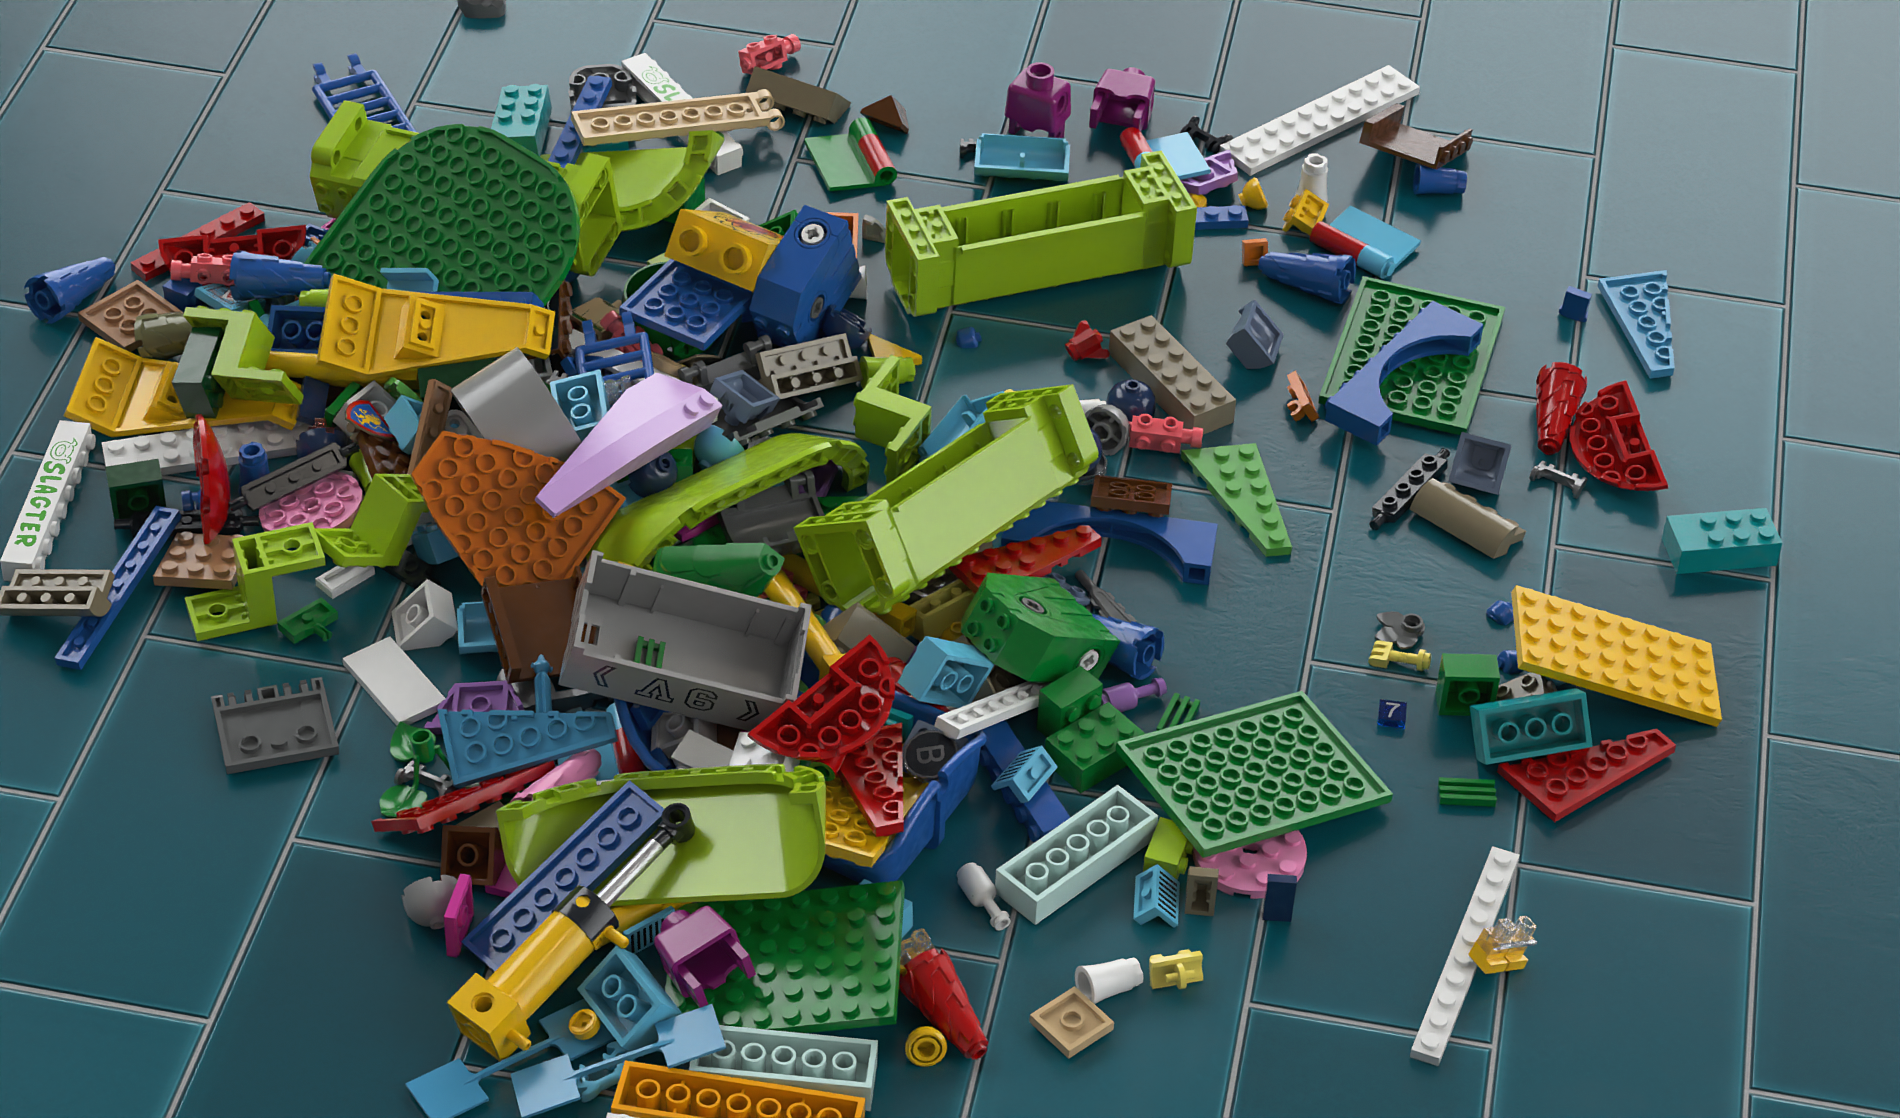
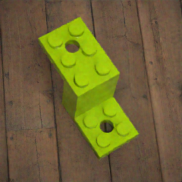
[183,306,304,405]
[853,355,932,485]
[315,474,429,568]
[185,522,326,641]

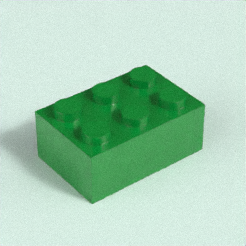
[1045,702,1145,794]

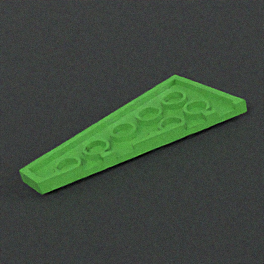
[1181,443,1292,557]

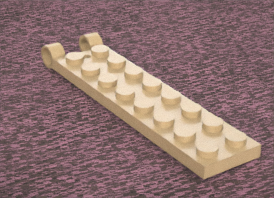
[571,89,785,146]

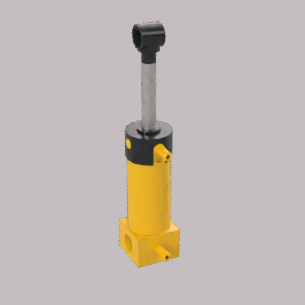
[447,803,695,1061]

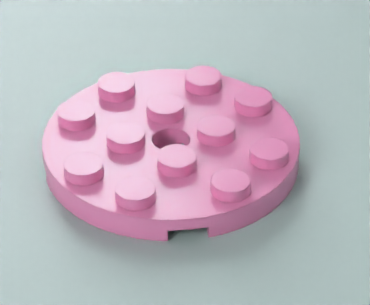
[259,472,364,532]
[1192,830,1307,899]

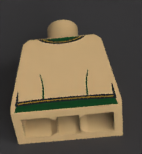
[570,298,622,341]

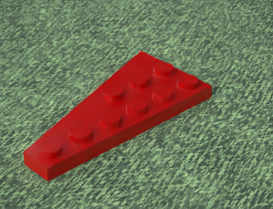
[949,525,1102,594]
[837,723,904,837]
[1497,729,1676,822]
[371,761,555,834]

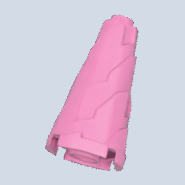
[509,749,602,803]

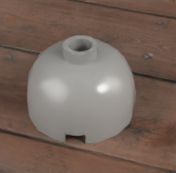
[1085,404,1130,456]
[401,875,458,929]

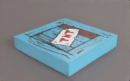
[194,280,266,312]

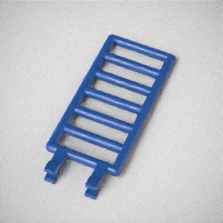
[312,53,416,132]
[574,311,654,403]

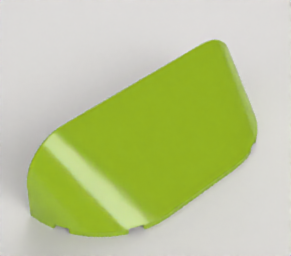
[540,130,725,232]
[586,433,870,571]
[496,764,826,906]

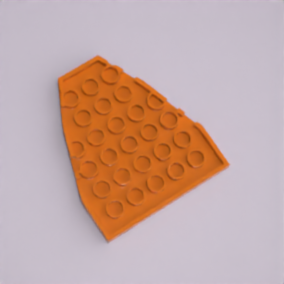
[410,431,626,587]

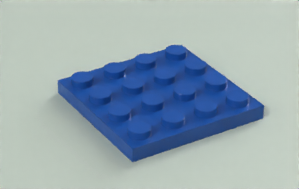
[619,259,754,351]

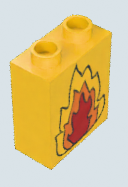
[664,209,784,292]

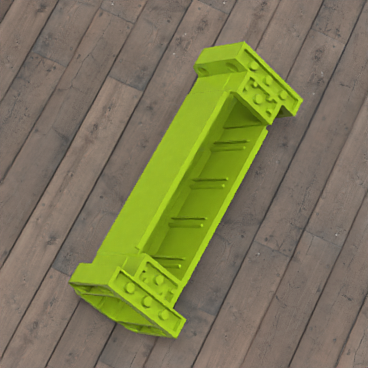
[310,100,623,277]
[885,150,1197,317]
[793,384,1099,615]

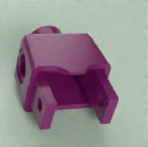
[1004,62,1071,138]
[1089,67,1155,131]
[654,906,756,1008]

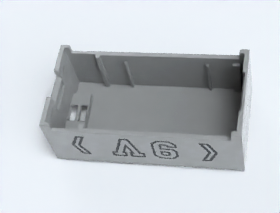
[558,550,812,731]

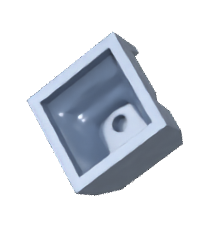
[1226,299,1284,369]
[709,370,780,426]
[1448,432,1512,495]

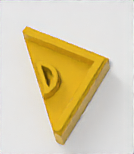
[867,334,922,365]

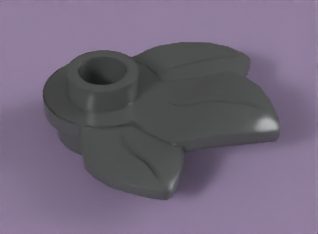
[1375,611,1425,649]

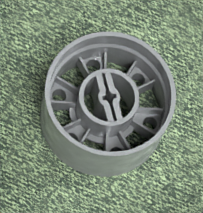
[450,347,582,462]

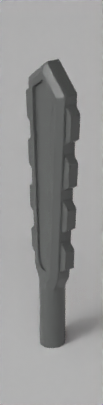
[1075,570,1137,623]

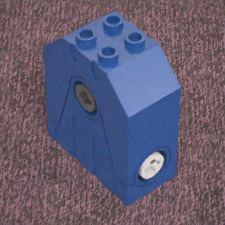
[750,204,862,348]

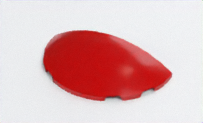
[158,225,306,286]
[1570,380,1668,491]
[193,414,230,544]
[748,634,895,760]

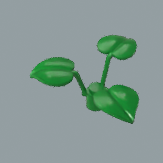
[379,721,503,818]

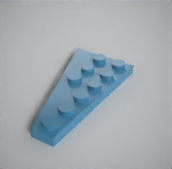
[1598,270,1675,379]
[437,709,618,789]

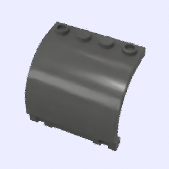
[678,335,824,446]
[717,470,825,556]

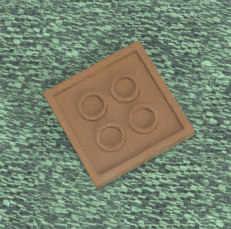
[78,280,184,352]
[153,532,243,590]

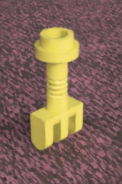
[1368,641,1431,671]

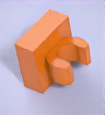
[1242,238,1268,266]

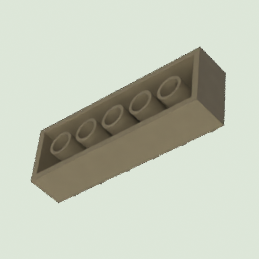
[1109,315,1236,435]

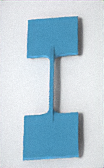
[405,999,616,1118]
[510,1004,727,1118]

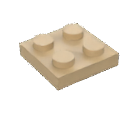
[1030,986,1114,1059]

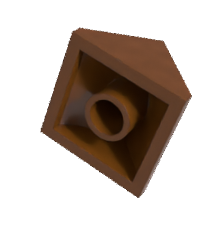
[440,825,506,886]

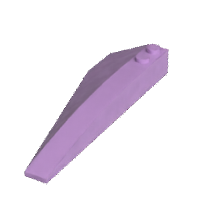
[535,373,723,518]

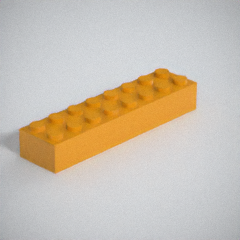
[611,1060,865,1118]

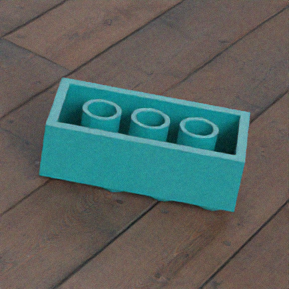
[491,84,552,156]
[1662,508,1782,574]
[1470,688,1593,765]

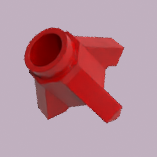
[1065,320,1110,361]

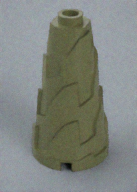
[134,311,192,361]

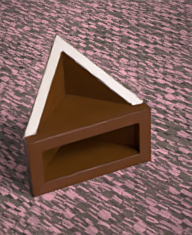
[860,95,909,134]

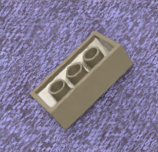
[746,66,851,125]

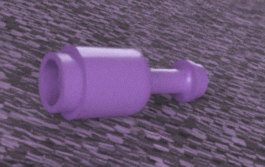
[1101,678,1167,712]

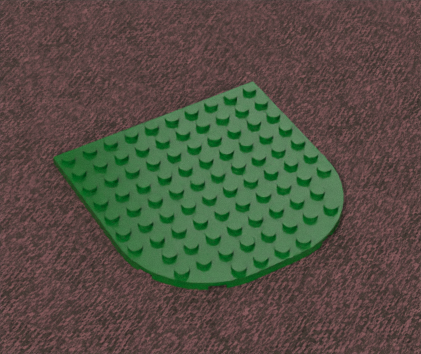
[295,124,580,307]

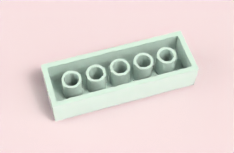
[995,785,1158,925]
[689,1025,878,1111]

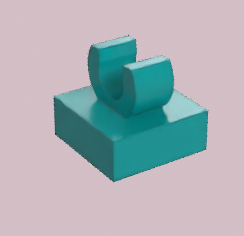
[884,707,914,744]

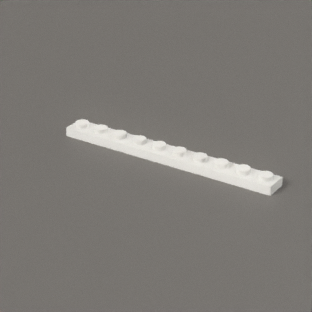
[1410,846,1520,1066]

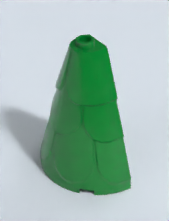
[653,543,785,597]

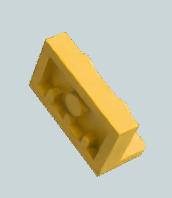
[1282,189,1329,236]

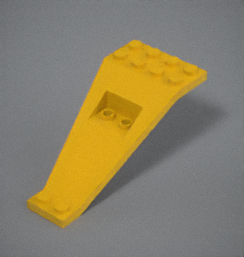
[316,274,555,379]
[63,337,301,437]

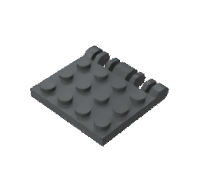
[211,677,339,774]

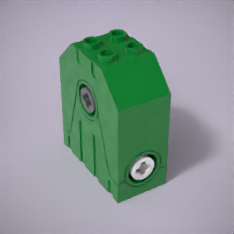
[961,573,1120,683]

